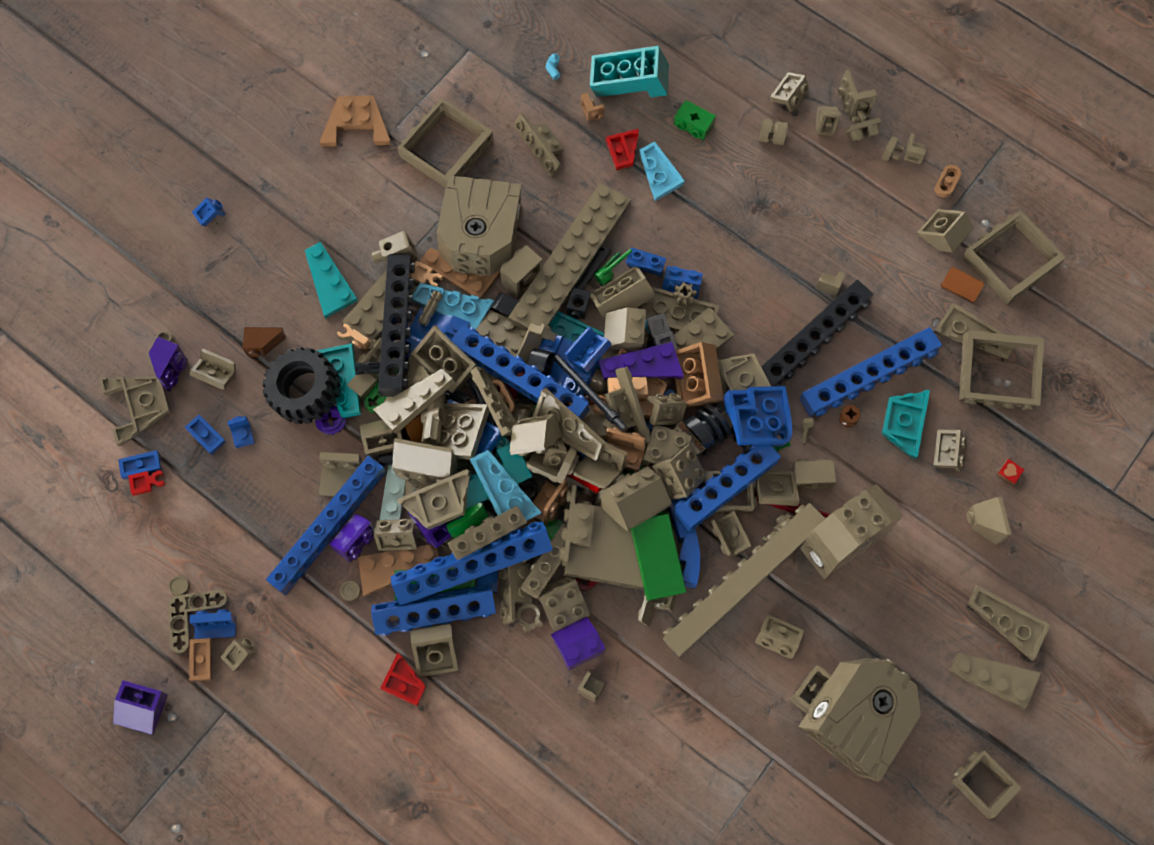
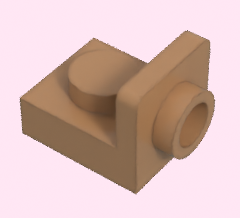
[580,92,605,121]

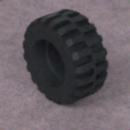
[262,347,341,424]

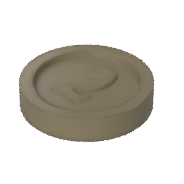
[168,576,189,596]
[340,581,360,601]

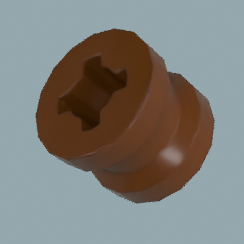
[839,405,861,428]

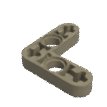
[168,590,229,655]

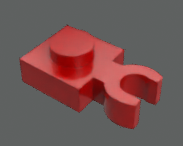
[128,471,166,496]

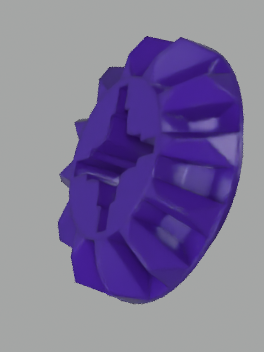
[315,406,346,435]

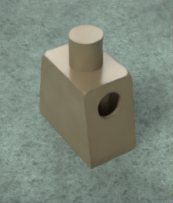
[372,230,418,263]

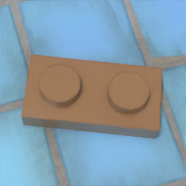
[189,638,212,682]

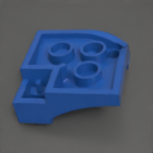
[406,307,471,361]
[539,335,602,396]
[723,386,792,447]

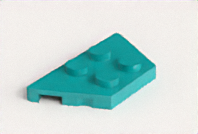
[881,390,930,460]

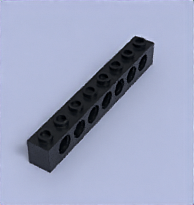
[378,255,415,397]
[761,279,873,386]

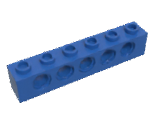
[674,444,781,532]
[371,584,496,636]

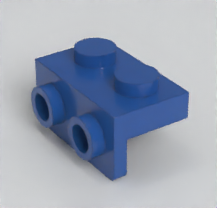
[626,247,666,277]
[662,266,703,299]
[565,327,612,372]
[190,609,236,639]

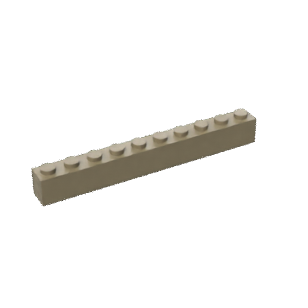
[663,503,825,658]

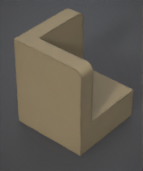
[903,134,926,164]
[815,271,846,296]
[348,374,377,402]
[577,672,605,703]

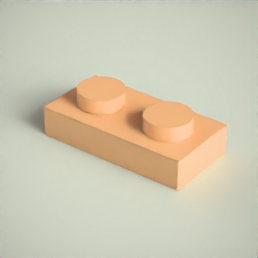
[607,377,648,398]

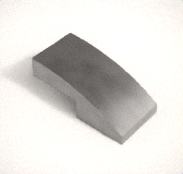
[645,313,678,350]

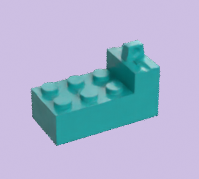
[590,46,669,98]
[466,436,532,509]

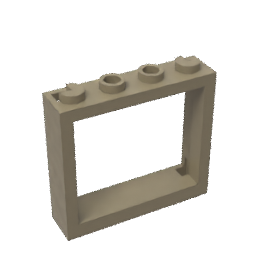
[397,98,493,188]
[962,211,1066,305]
[959,330,1044,411]

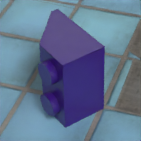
[551,616,605,671]

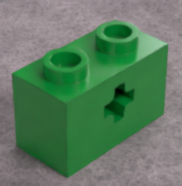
[673,99,716,141]

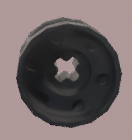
[683,404,731,455]

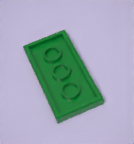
[631,514,686,601]

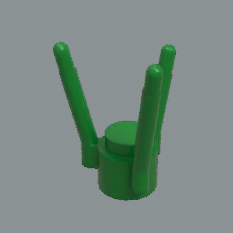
[594,249,633,286]

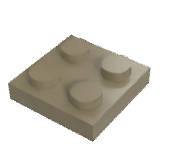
[756,470,799,506]

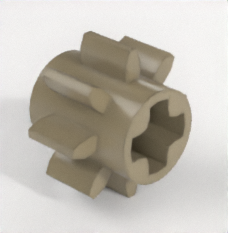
[672,282,696,307]

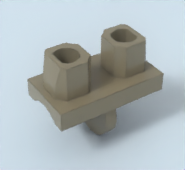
[845,110,881,142]

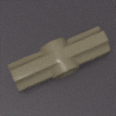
[421,392,446,446]

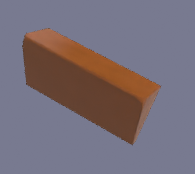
[941,267,984,303]

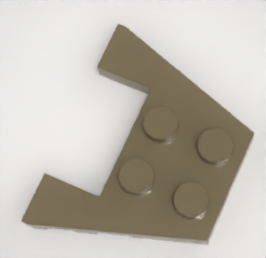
[718,353,771,429]
[99,376,171,447]

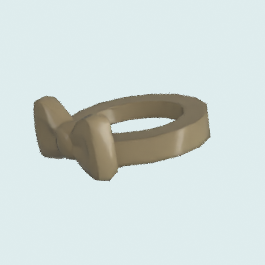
[516,603,543,633]

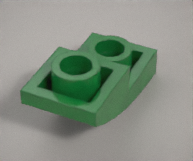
[446,503,489,539]

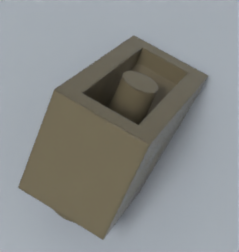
[815,106,841,135]

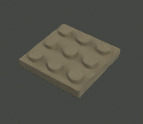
[470,310,527,367]
[437,403,490,460]

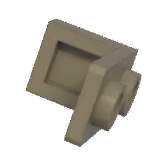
[516,323,557,364]

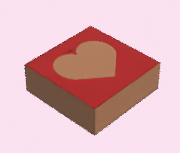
[997,459,1025,486]

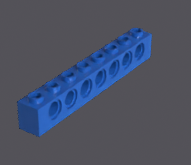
[451,325,590,420]
[799,327,942,418]
[265,456,386,596]
[390,521,553,606]

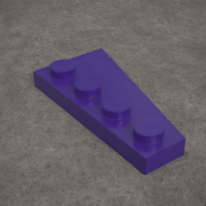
[598,342,684,380]

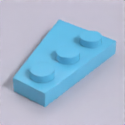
[640,141,685,201]

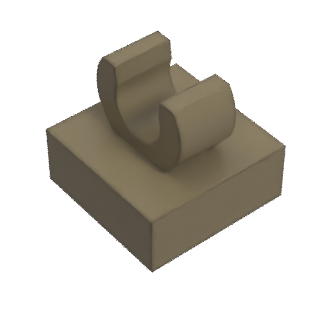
[882,136,904,162]

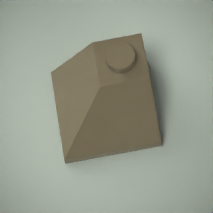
[966,496,1011,545]

